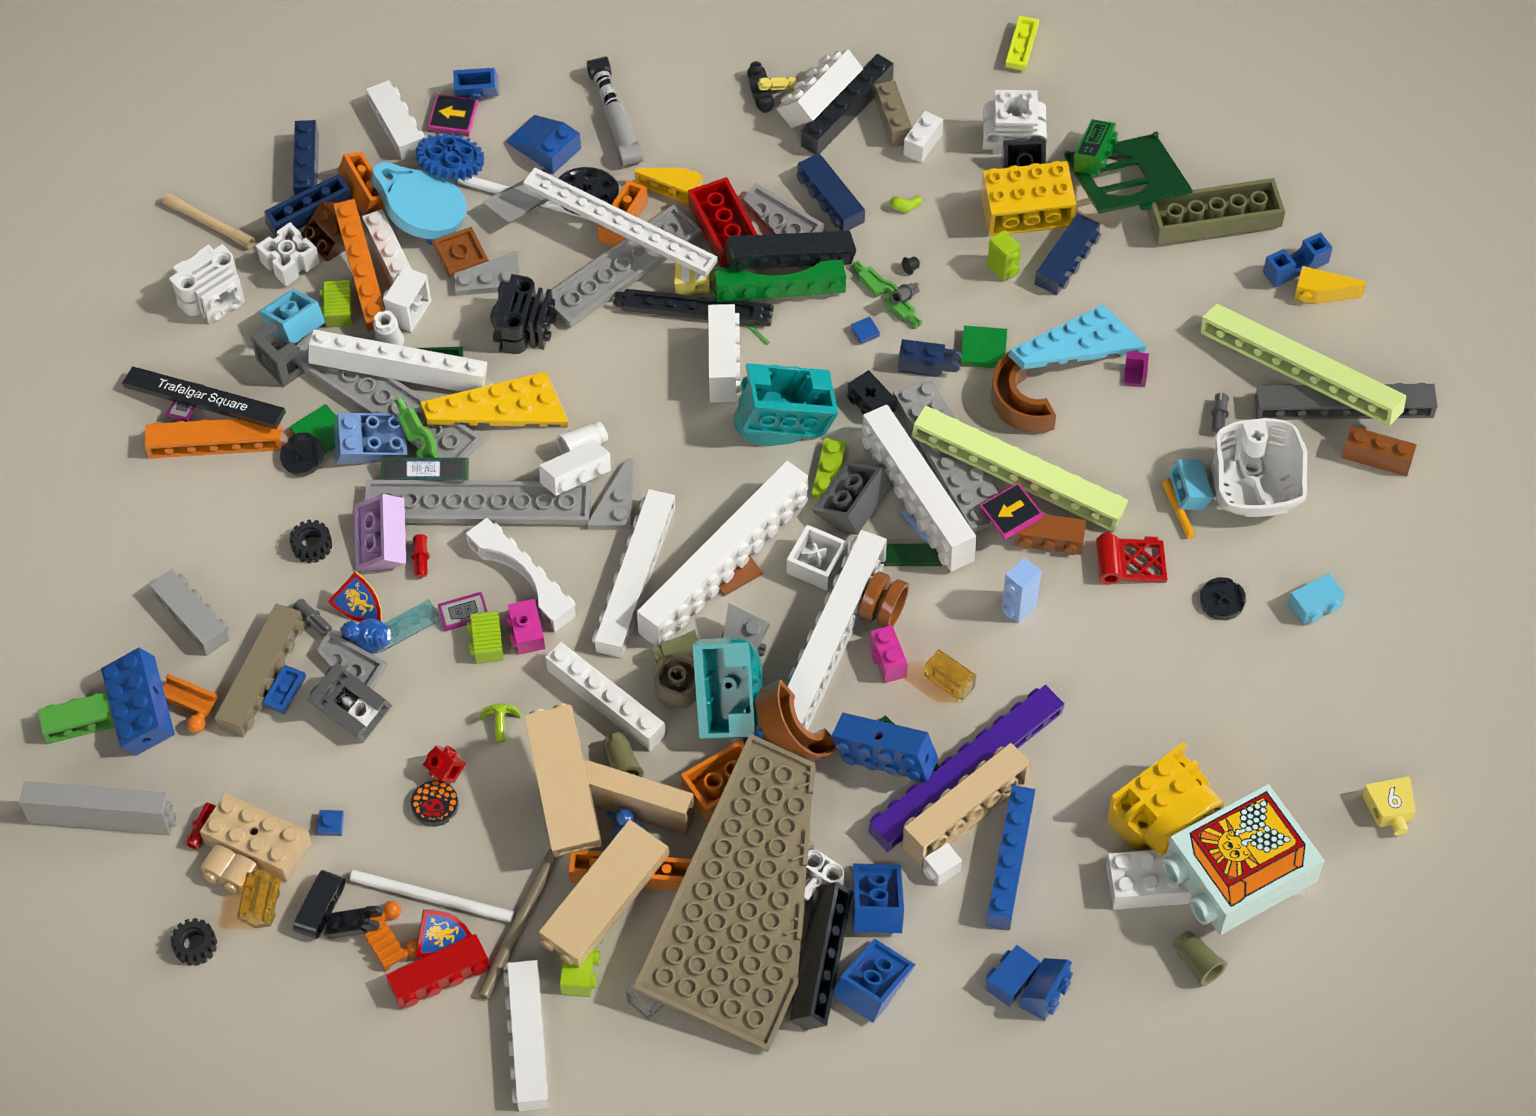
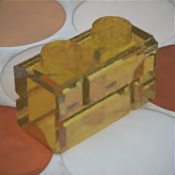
[924,649,976,702]
[236,870,281,928]

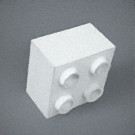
[383,267,431,333]
[787,525,848,591]

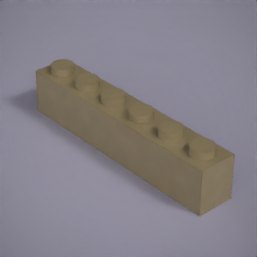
[215,603,305,737]

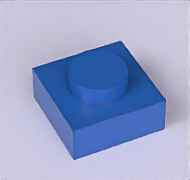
[317,810,344,836]

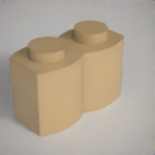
[200,844,259,894]

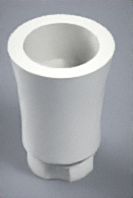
[373,310,404,346]
[556,422,608,455]

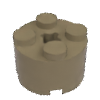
[654,653,696,709]

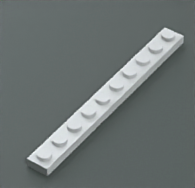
[523,168,718,277]

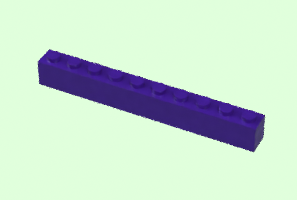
[868,684,1065,853]

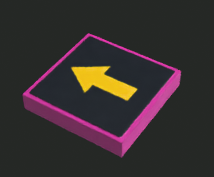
[428,94,478,136]
[980,483,1043,540]

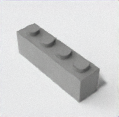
[149,569,229,656]

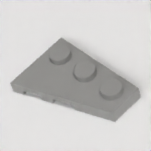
[454,251,519,296]
[723,603,771,650]
[317,631,388,698]

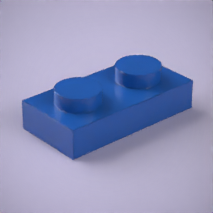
[263,665,306,715]

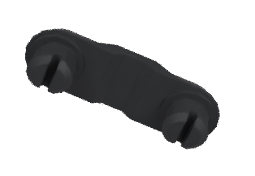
[747,61,774,113]

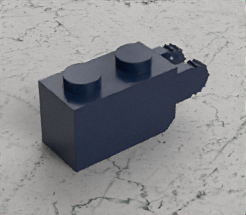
[898,339,962,377]

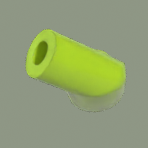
[889,195,922,213]

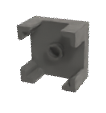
[251,321,304,388]

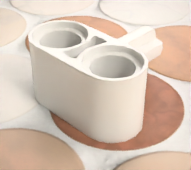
[804,850,844,901]

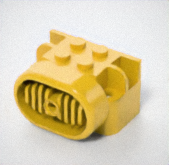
[1107,742,1224,855]

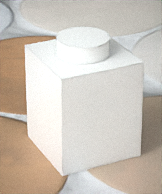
[923,843,962,886]

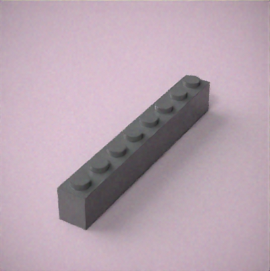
[1254,383,1438,420]

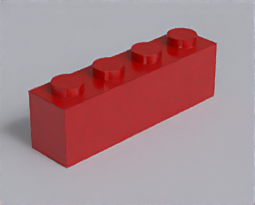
[386,934,490,1009]

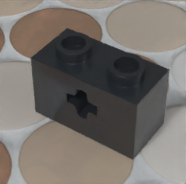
[847,370,896,415]

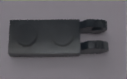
[324,905,383,939]

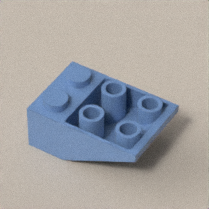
[334,413,407,465]

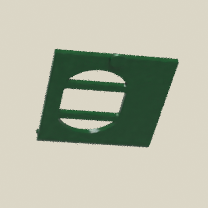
[1064,132,1192,214]

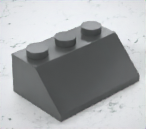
[812,461,891,535]

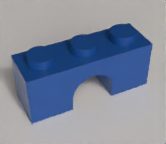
[1263,232,1333,288]

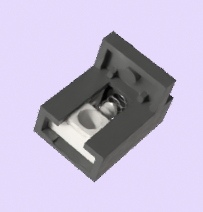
[307,662,392,743]

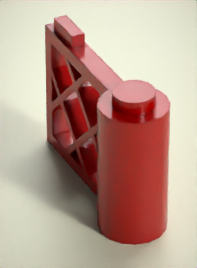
[1096,532,1168,585]

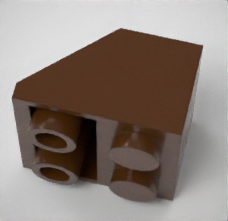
[301,201,363,261]

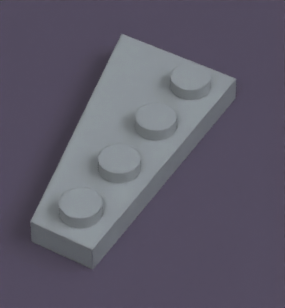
[743,183,824,234]

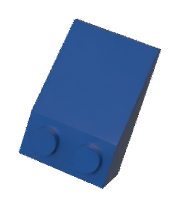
[506,115,581,174]
[853,863,904,934]
[833,938,916,1023]

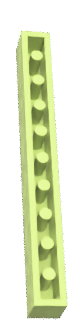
[1201,304,1407,426]
[911,405,1129,532]

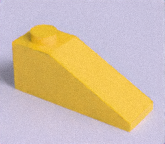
[634,168,703,205]
[1294,266,1366,304]

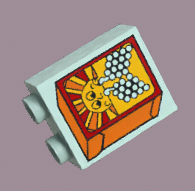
[1162,784,1325,935]

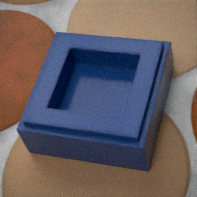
[850,316,880,345]

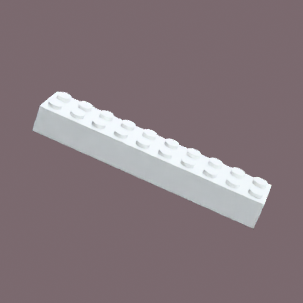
[637,461,808,646]
[788,530,887,730]

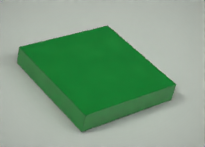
[961,325,1007,368]
[289,404,336,454]

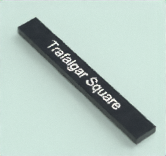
[122,366,286,429]

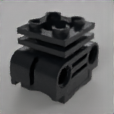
[490,274,557,354]

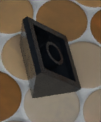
[1002,139,1046,169]

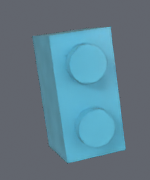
[1169,459,1213,510]
[1288,573,1345,625]

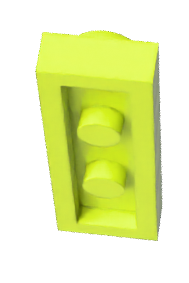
[1005,16,1039,71]

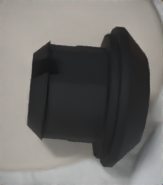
[902,256,920,275]

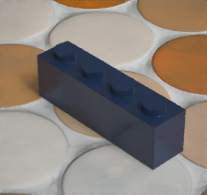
[293,120,319,195]
[796,153,865,231]
[264,174,350,238]
[1035,213,1101,295]

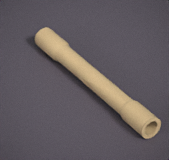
[162,193,255,249]

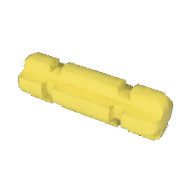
[758,77,797,90]

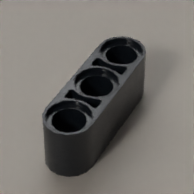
[293,870,346,940]

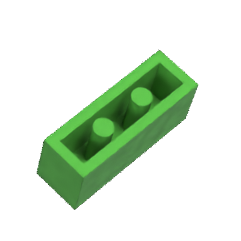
[38,692,115,744]

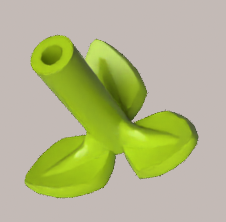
[480,703,521,742]

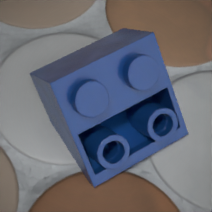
[1019,958,1073,1021]

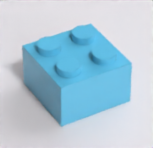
[259,288,325,343]

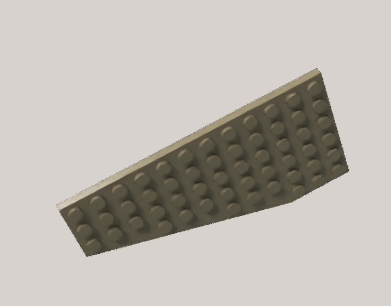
[632,734,816,1053]

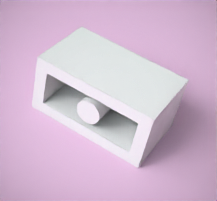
[904,111,943,163]

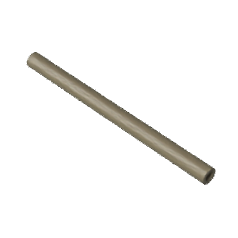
[477,849,558,1000]

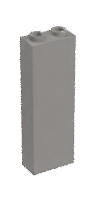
[19,781,177,835]

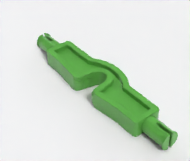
[852,260,922,328]
[394,397,440,458]

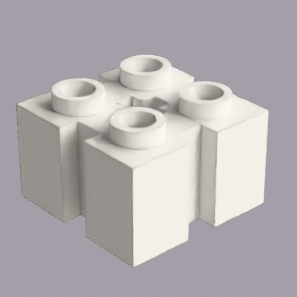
[256,223,320,286]

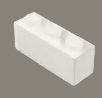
[539,440,611,496]

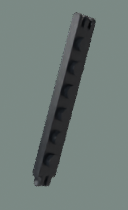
[613,289,774,327]

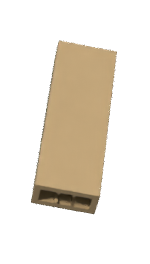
[524,703,602,857]
[584,759,695,835]
[539,819,669,968]

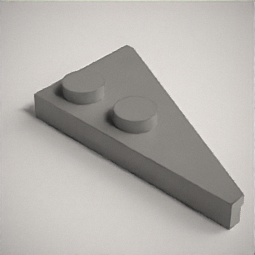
[588,458,633,530]

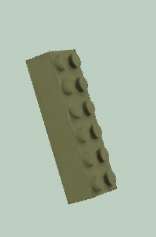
[1147,178,1285,246]

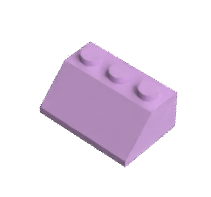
[354,494,406,571]

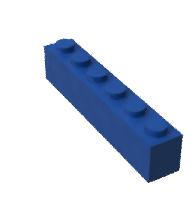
[986,785,1036,930]

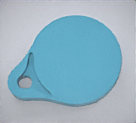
[371,162,466,239]

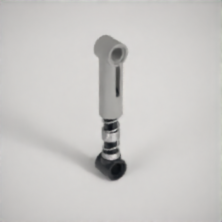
[586,56,643,167]

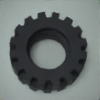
[290,519,332,563]
[171,918,217,966]

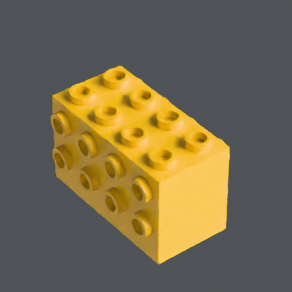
[980,161,1077,237]

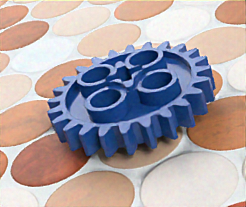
[415,132,484,181]

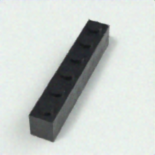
[801,53,894,155]
[724,231,857,271]
[789,881,853,1030]

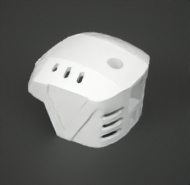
[1211,418,1307,517]

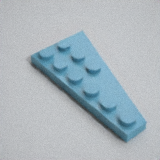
[1008,305,1147,370]

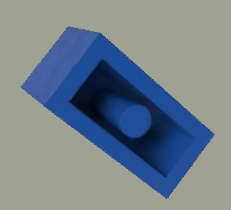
[986,945,1040,1007]

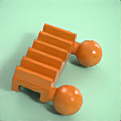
[163,673,218,733]
[363,901,418,972]

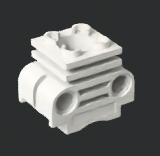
[982,90,1047,155]
[169,244,245,324]

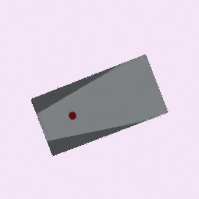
[483,169,558,222]

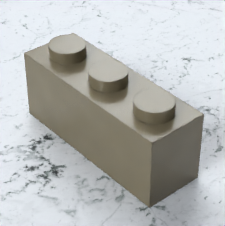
[875,80,912,148]

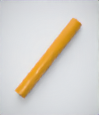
[1162,479,1195,539]

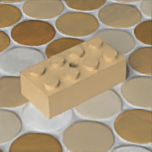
[200,793,311,882]

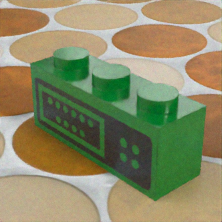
[1074,119,1118,176]

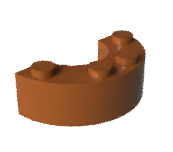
[991,352,1056,433]
[755,679,837,762]

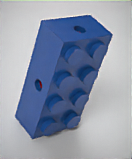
[101,647,175,756]
[831,712,938,781]

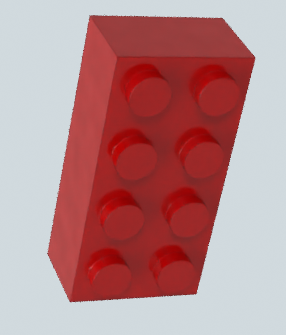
[688,177,758,268]

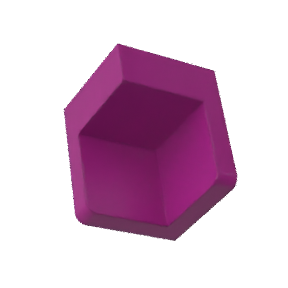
[1123,351,1149,387]

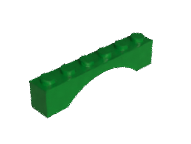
[714,260,847,302]

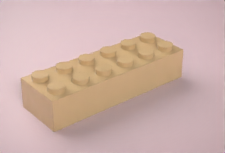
[903,743,1031,868]

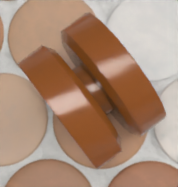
[859,571,909,627]

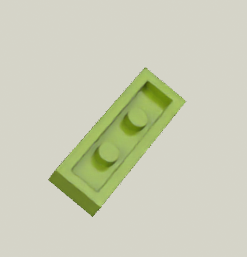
[812,438,847,499]

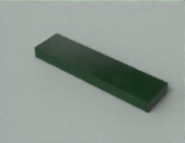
[881,543,946,566]

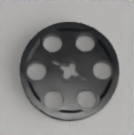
[558,167,619,216]

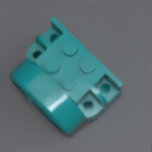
[734,363,838,446]
[693,637,763,739]

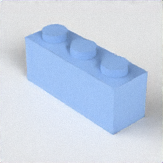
[1001,557,1041,623]

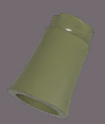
[652,629,698,665]
[603,732,644,777]
[1173,930,1227,986]

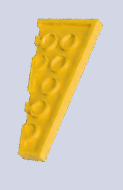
[420,371,568,427]

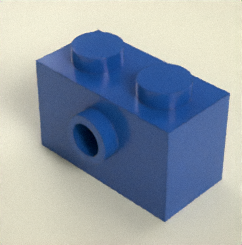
[453,68,499,100]

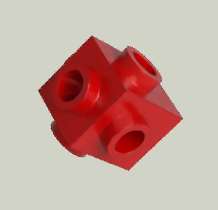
[423,745,466,783]

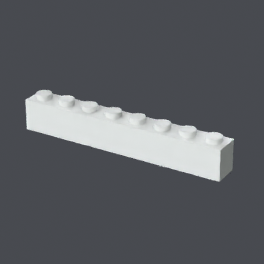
[308,329,487,392]
[592,489,675,659]

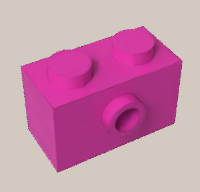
[505,599,546,655]
[870,625,908,683]

